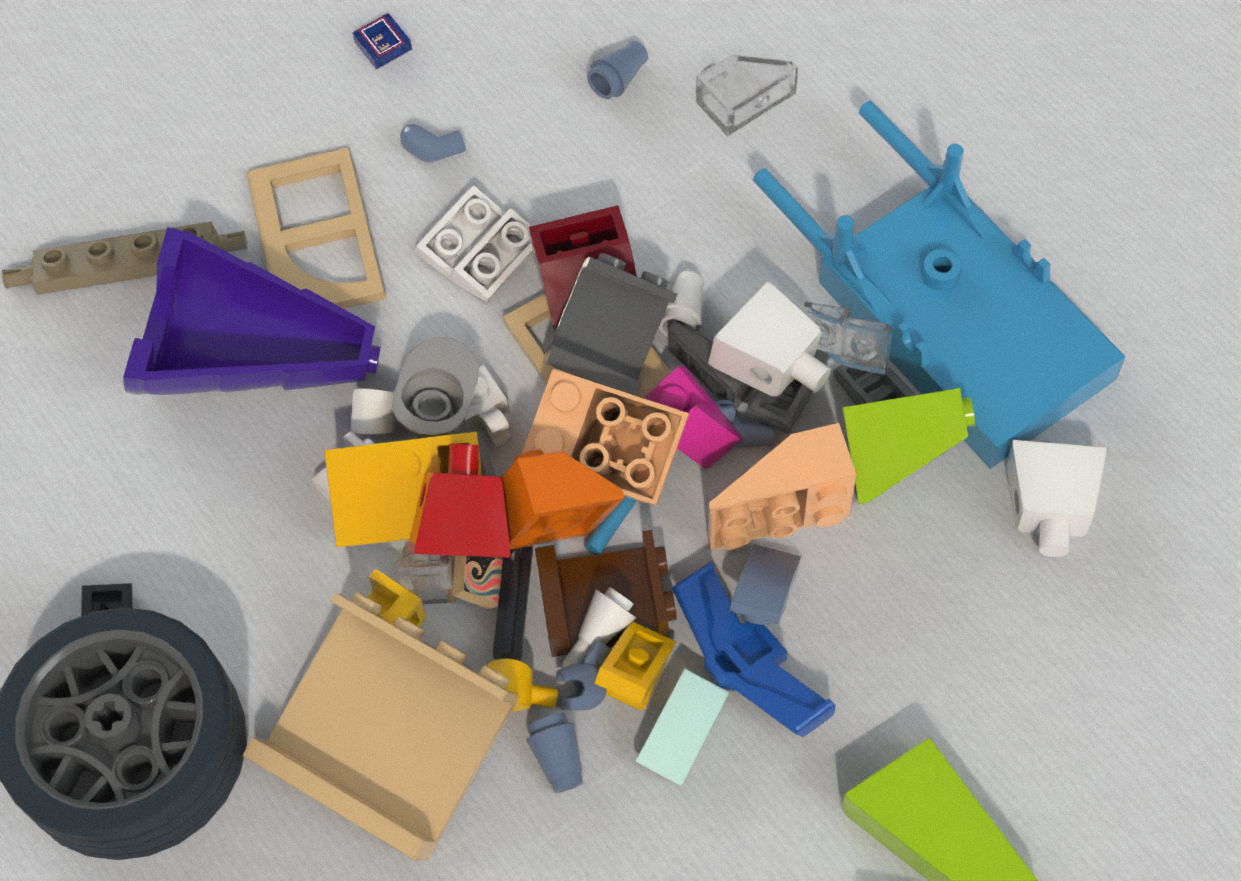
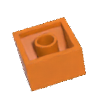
[501,449,625,550]

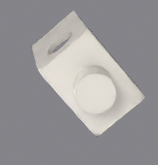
[708,281,831,396]
[1006,440,1106,557]

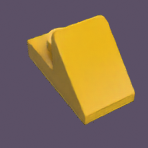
[594,621,676,710]

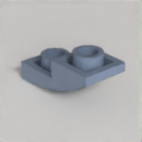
[730,544,801,625]

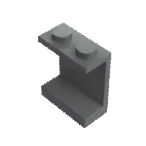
[543,253,678,396]

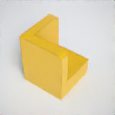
[368,569,426,627]

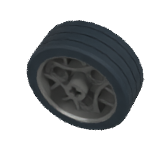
[0,608,247,860]

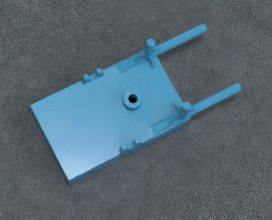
[753,101,1126,469]

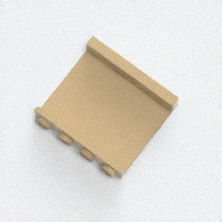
[242,592,520,860]

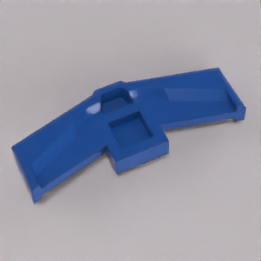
[671,561,836,737]

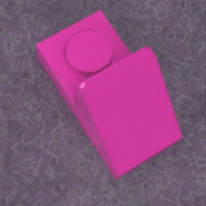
[645,366,743,469]

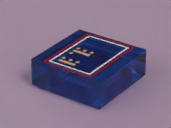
[352,13,412,70]

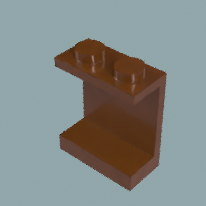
[535,530,677,657]

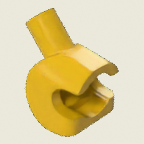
[487,659,558,712]

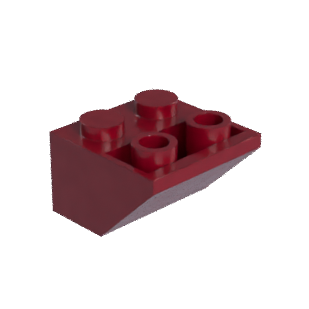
[529,205,637,332]

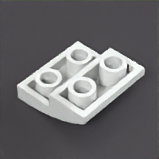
[414,185,533,302]

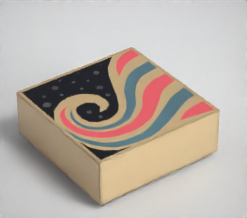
[452,556,503,610]

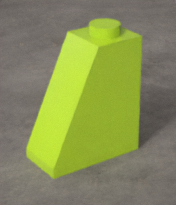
[843,388,975,504]

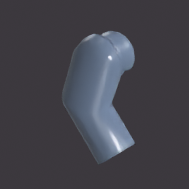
[400,124,466,163]

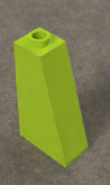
[841,737,1038,881]

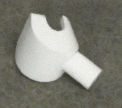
[351,389,400,434]

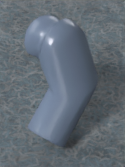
[715,400,775,448]

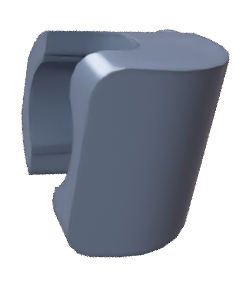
[556,640,611,710]

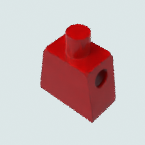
[408,444,510,558]

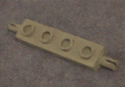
[2,221,248,295]

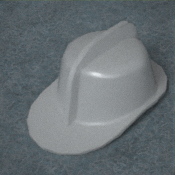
[392,337,479,438]

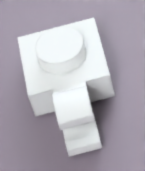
[463,365,512,448]

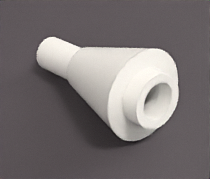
[561,587,636,667]

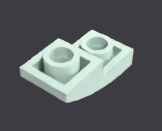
[636,668,729,786]

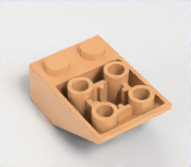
[522,369,689,506]
[708,423,857,550]

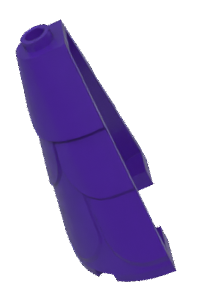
[123,227,381,395]

